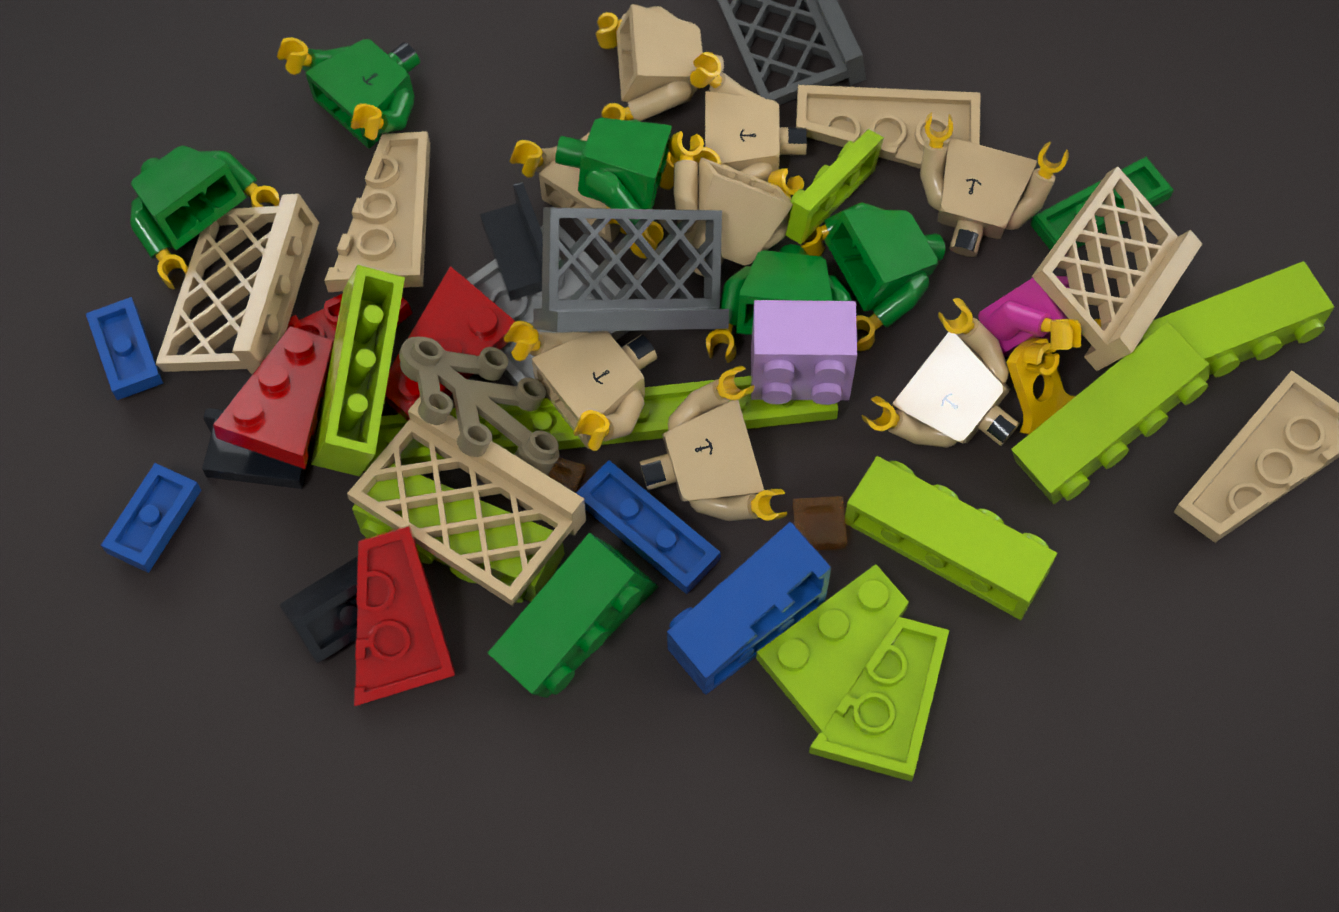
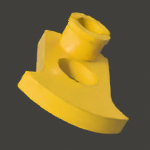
[1006,338,1075,435]

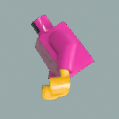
[978,276,1101,357]

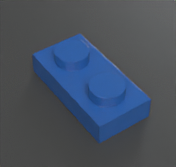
[85,297,163,400]
[101,463,202,573]

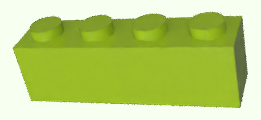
[1136,261,1334,377]
[311,264,405,476]
[1011,321,1209,505]
[844,456,1057,620]
[352,463,565,603]

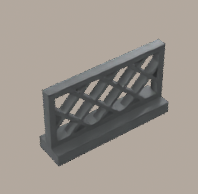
[717,0,867,105]
[533,207,729,332]

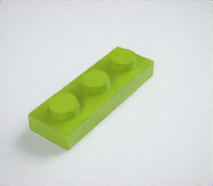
[786,129,884,244]

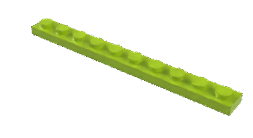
[364,376,838,471]

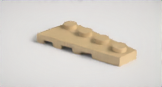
[796,85,980,169]
[324,131,430,292]
[1174,370,1339,543]

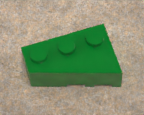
[488,533,659,698]

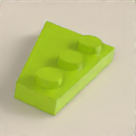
[756,564,909,734]
[809,617,949,782]

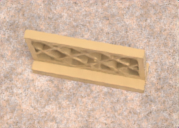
[1032,166,1202,371]
[156,194,319,375]
[347,397,586,606]

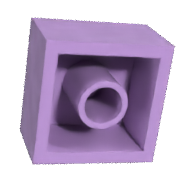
[751,300,857,405]

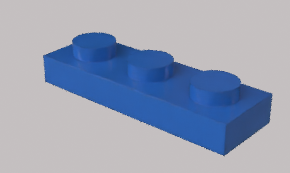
[576,460,721,595]

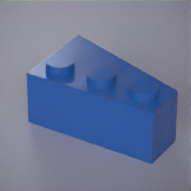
[667,521,831,695]

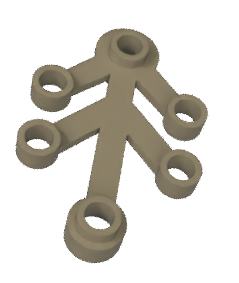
[399,337,559,475]

